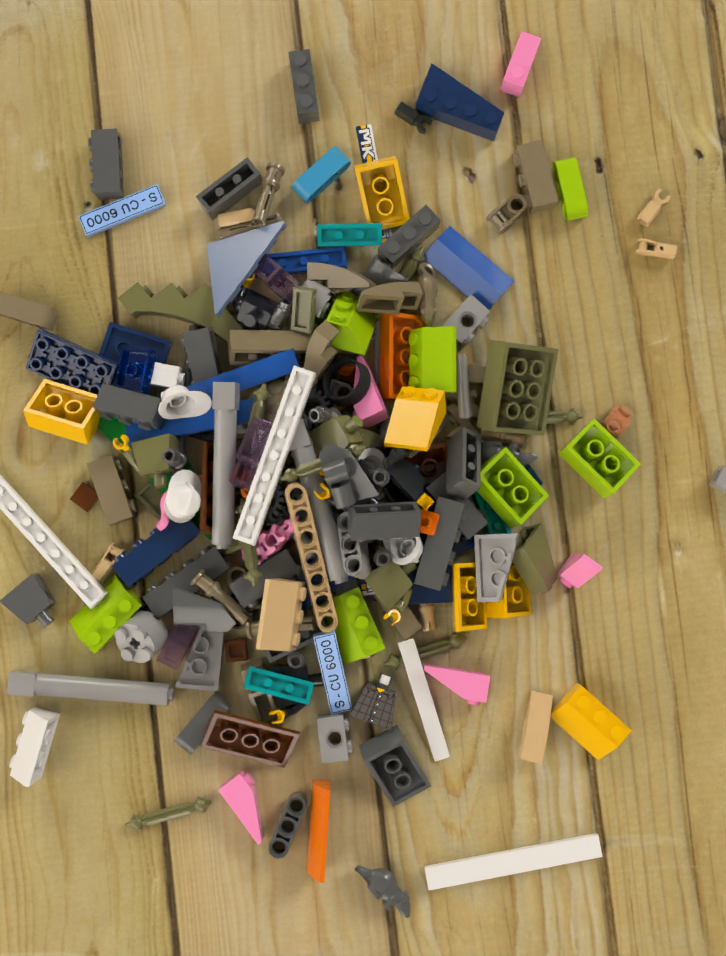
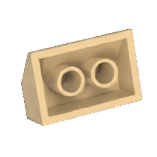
[256,578,307,651]

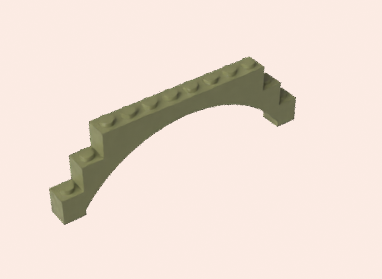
[118,282,312,485]

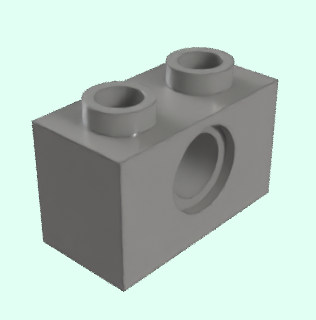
[443,295,490,347]
[317,712,352,763]

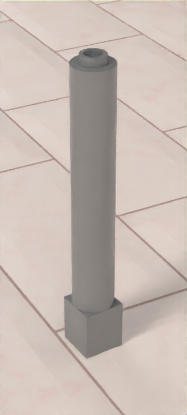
[211,382,240,549]
[289,419,350,584]
[7,670,175,706]

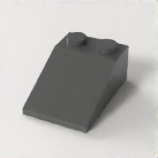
[359,724,431,807]

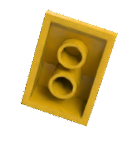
[354,156,410,230]
[384,386,447,451]

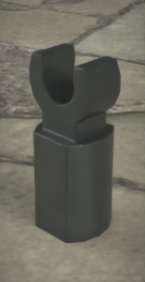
[394,101,432,134]

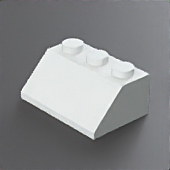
[9,707,60,787]

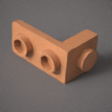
[601,403,633,439]

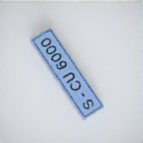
[78,184,166,237]
[313,630,352,715]

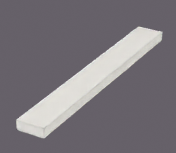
[233,366,316,546]
[0,474,109,609]
[424,833,603,890]

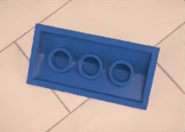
[424,226,514,310]

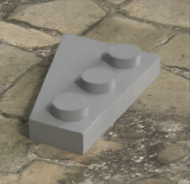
[474,533,520,602]
[174,629,225,691]

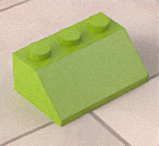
[326,292,377,355]
[408,326,456,394]
[557,418,641,499]
[477,447,549,528]
[69,574,146,654]
[319,586,386,664]

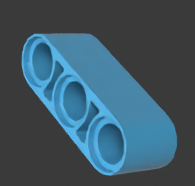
[291,146,351,204]

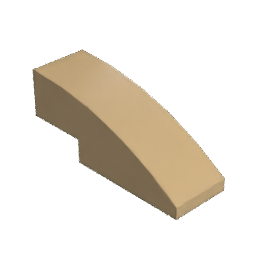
[518,690,553,764]

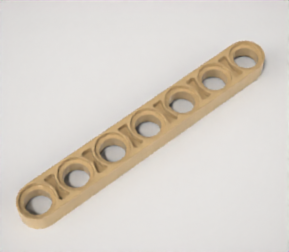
[285,483,338,633]

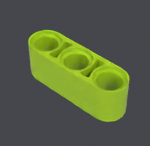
[553,157,588,222]

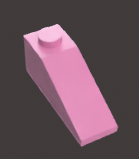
[500,31,541,98]
[352,355,390,429]
[557,554,603,589]
[423,663,490,705]
[218,770,264,844]

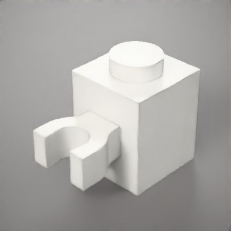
[150,362,185,389]

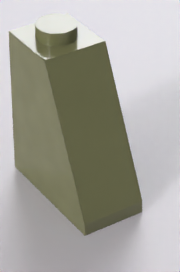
[512,523,558,594]

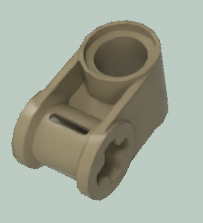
[485,194,527,235]

